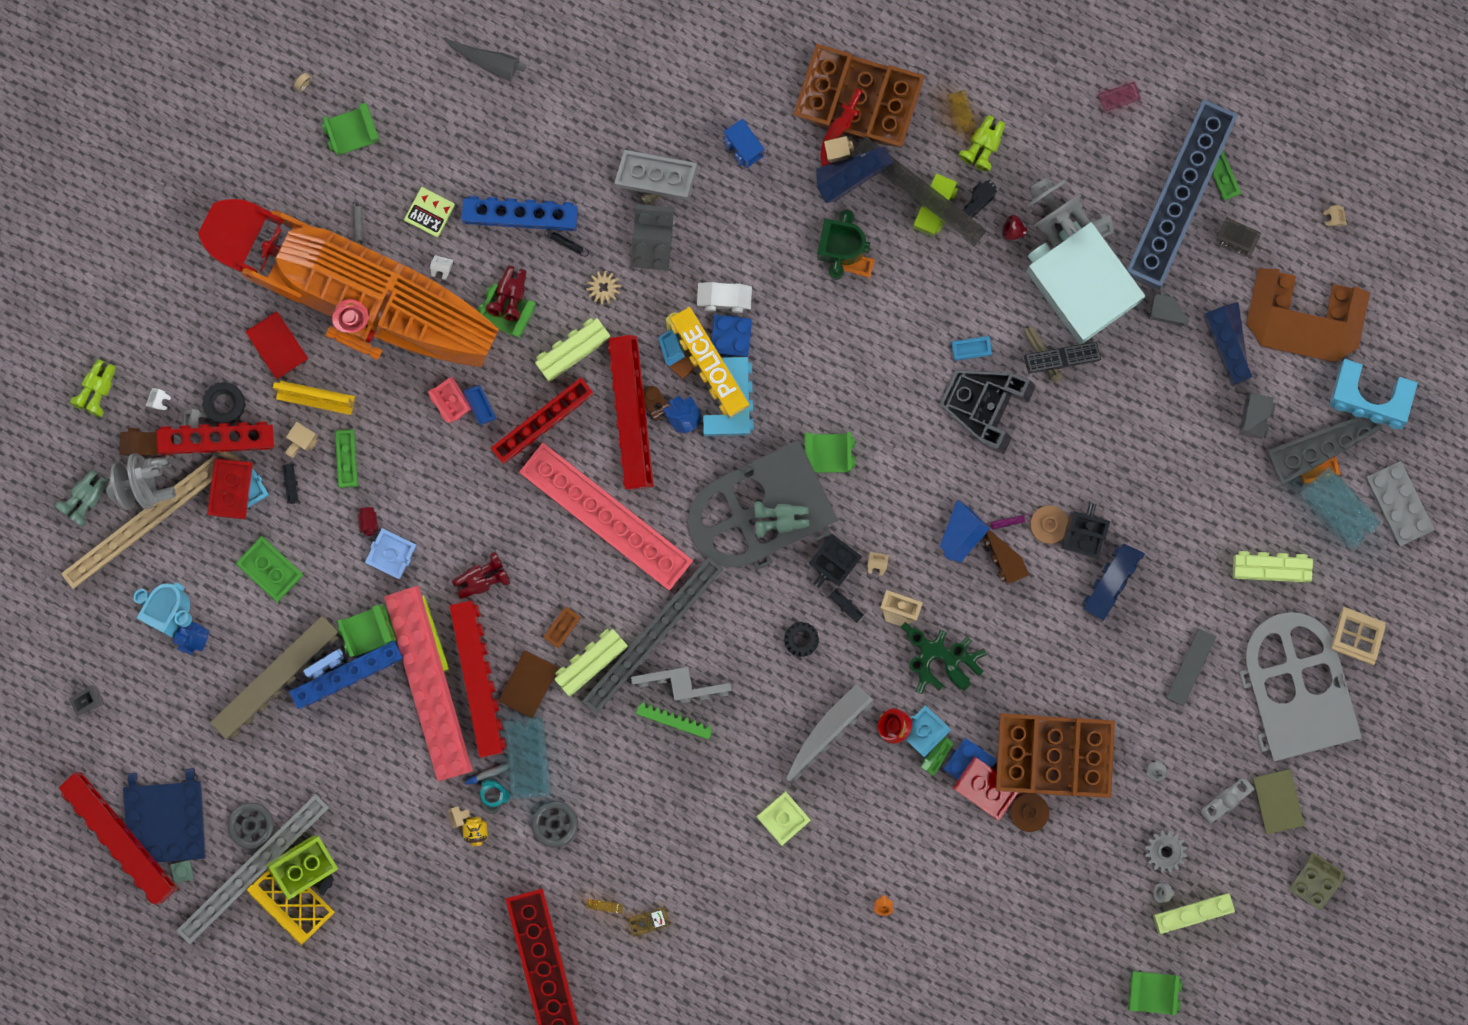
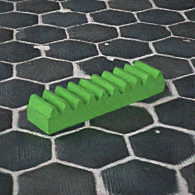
[636,702,712,740]

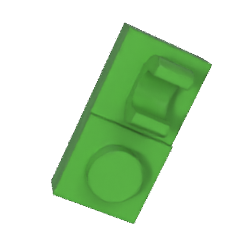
[921,737,954,776]

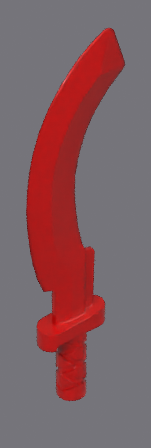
[820,88,863,167]

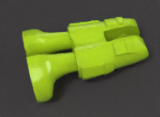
[958,115,1006,172]
[69,359,116,418]

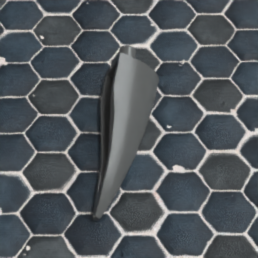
[445,39,526,81]

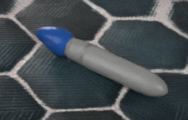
[465,764,509,785]

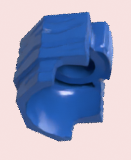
[664,396,702,433]
[173,622,210,655]

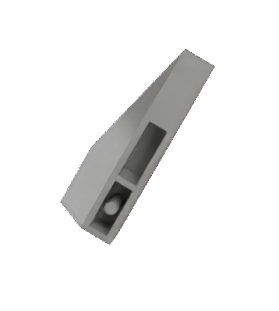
[787,684,873,782]

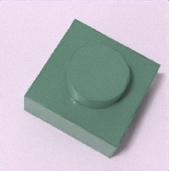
[171,860,195,884]

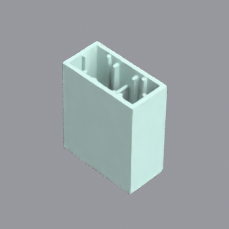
[1026,221,1145,345]

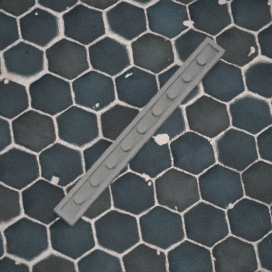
[176,794,330,945]

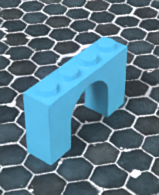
[703,357,754,437]
[1329,359,1418,430]

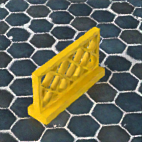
[273,381,355,415]
[247,870,335,946]

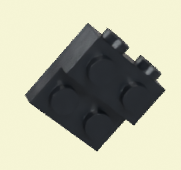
[962,179,997,223]

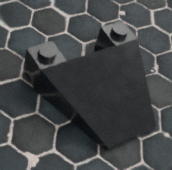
[939,370,1036,455]

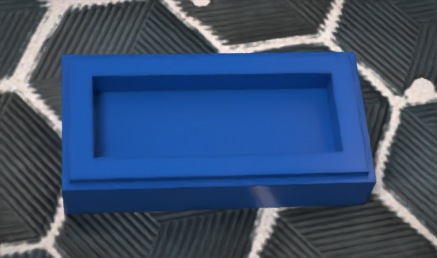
[463,385,497,426]

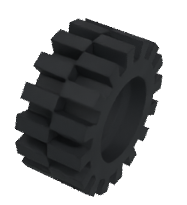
[784,622,819,657]

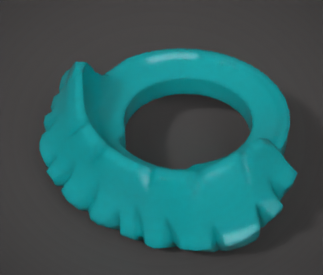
[480,779,510,807]

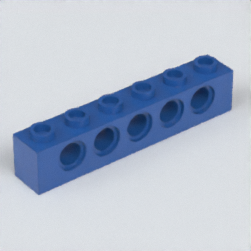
[462,196,578,231]
[289,641,403,710]

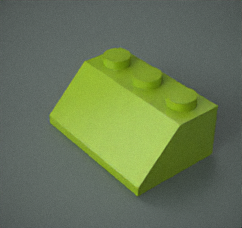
[266,834,338,900]

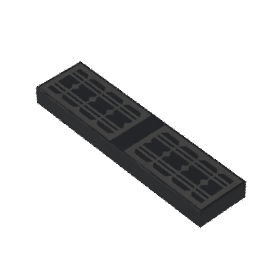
[1024,341,1101,374]

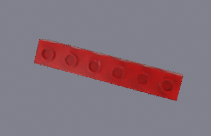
[491,377,594,465]
[155,421,274,455]

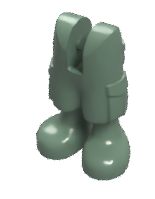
[54,470,108,527]
[755,501,810,538]

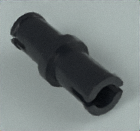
[282,464,299,504]
[828,588,864,623]

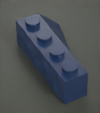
[816,147,893,204]
[1203,302,1253,386]
[1082,543,1145,622]

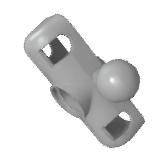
[1201,778,1255,825]

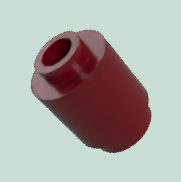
[357,507,378,536]

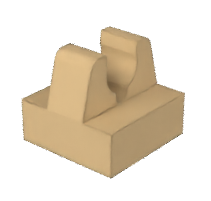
[1324,205,1347,227]
[867,552,889,576]
[447,806,471,829]

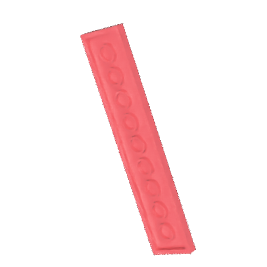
[519,443,693,591]
[384,586,473,781]

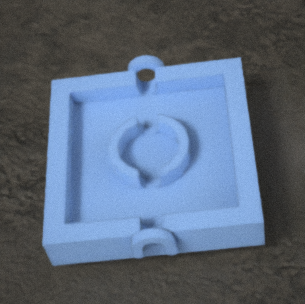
[365,528,417,580]
[303,648,345,679]

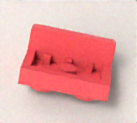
[428,377,472,423]

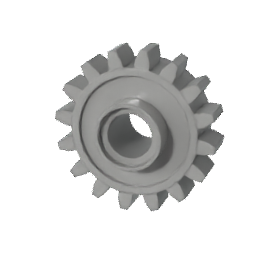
[1145,831,1187,873]

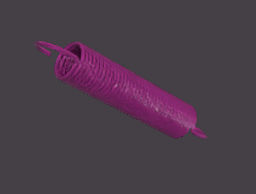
[986,513,1032,530]

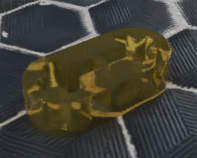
[586,899,623,913]

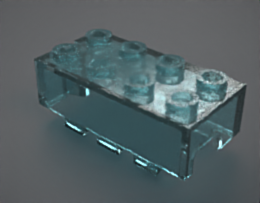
[1298,467,1382,550]
[504,718,552,800]

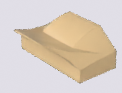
[880,590,923,626]

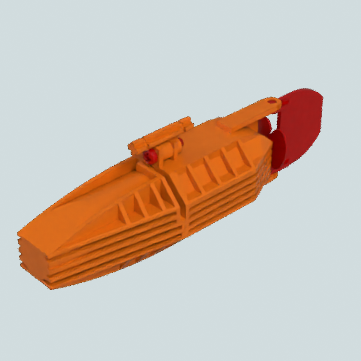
[198,199,499,367]

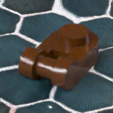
[643,386,669,421]

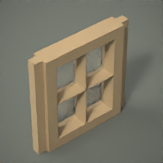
[1331,607,1386,665]

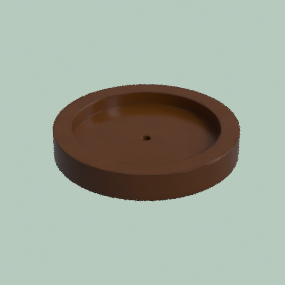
[1010,793,1049,832]

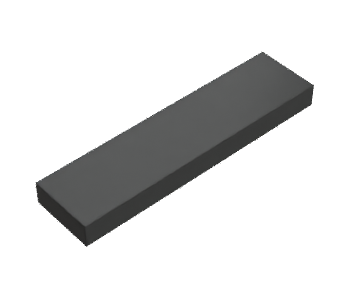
[1166,629,1216,706]

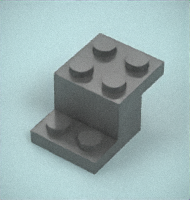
[631,204,674,271]

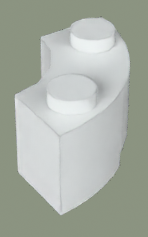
[697,282,752,313]

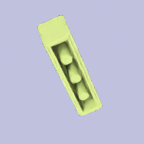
[535,318,611,382]
[1233,551,1313,583]
[554,629,628,697]
[1153,893,1235,934]

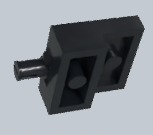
[1061,503,1110,559]
[809,534,862,589]

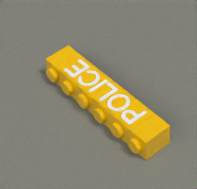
[669,307,750,418]

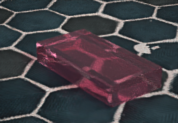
[1099,81,1141,112]

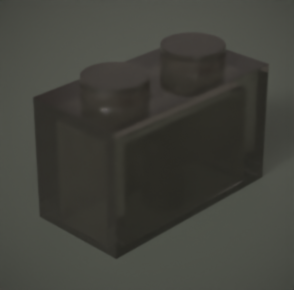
[1215,217,1261,257]

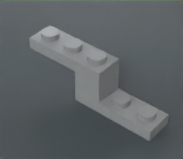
[631,667,732,704]

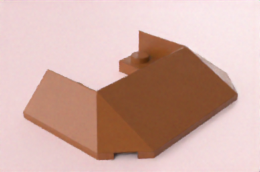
[1246,268,1370,363]

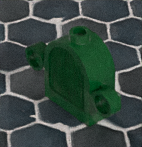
[817,209,871,280]

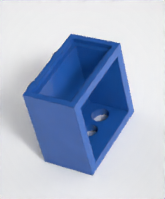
[723,118,765,169]

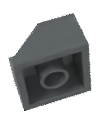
[1239,393,1276,439]

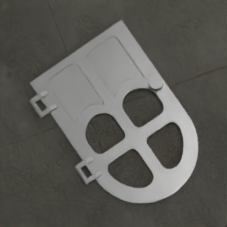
[1239,612,1362,762]

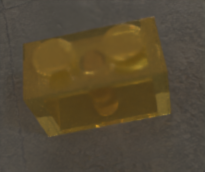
[946,90,976,135]

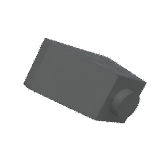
[1149,292,1189,327]

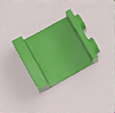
[321,103,380,156]
[477,283,536,340]
[805,432,855,473]
[337,604,397,657]
[1128,971,1182,1015]

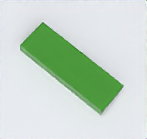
[1212,150,1241,201]
[335,429,358,488]

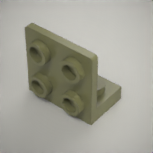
[1289,852,1345,910]

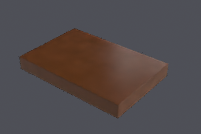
[498,650,559,719]

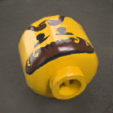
[462,817,488,846]

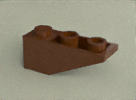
[983,530,1029,585]

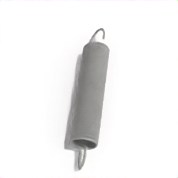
[353,199,362,244]

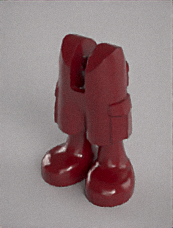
[485,265,527,321]
[451,551,511,599]

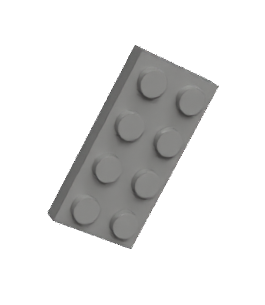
[614,150,698,200]
[1366,461,1435,547]

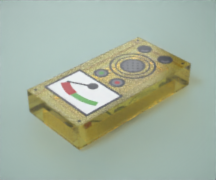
[628,907,670,937]

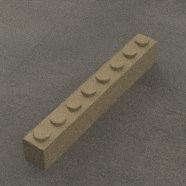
[210,616,339,740]

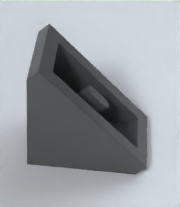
[69,685,104,716]

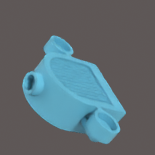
[133,582,192,639]

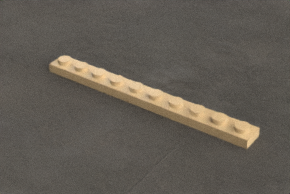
[61,456,216,589]

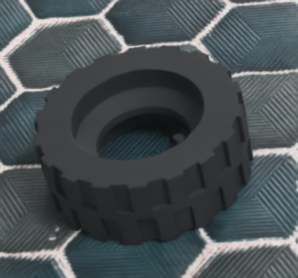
[202,382,246,424]

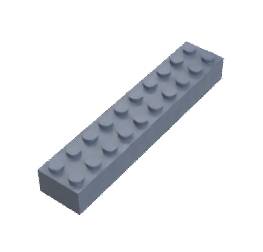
[1126,99,1238,290]

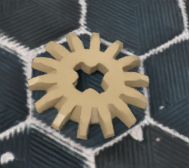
[586,271,621,305]

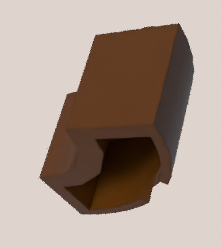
[119,428,174,457]

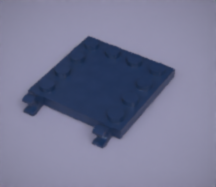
[123,768,206,862]

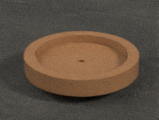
[1030,506,1068,544]

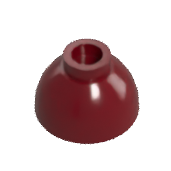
[1002,214,1027,241]

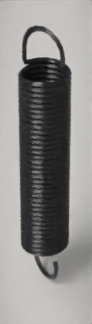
[545,229,589,257]

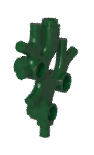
[901,622,987,694]

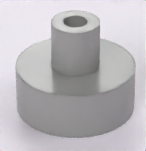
[1147,760,1167,781]
[1153,883,1174,903]

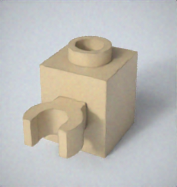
[824,136,855,163]
[286,422,318,458]

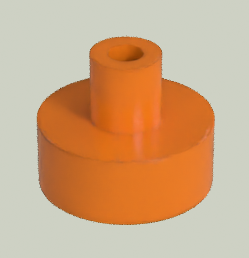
[874,895,894,916]

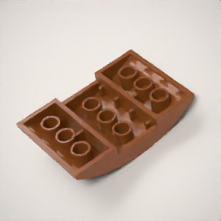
[793,43,925,148]
[996,713,1115,798]

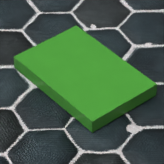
[235,536,304,603]

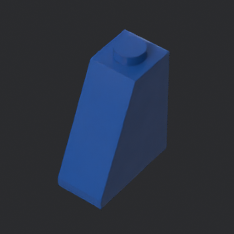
[940,500,990,563]

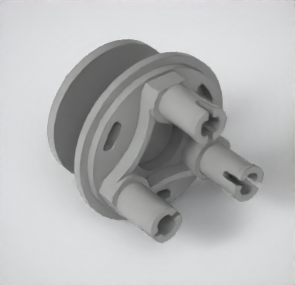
[1025,178,1091,247]
[106,453,176,510]

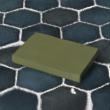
[1252,769,1304,834]

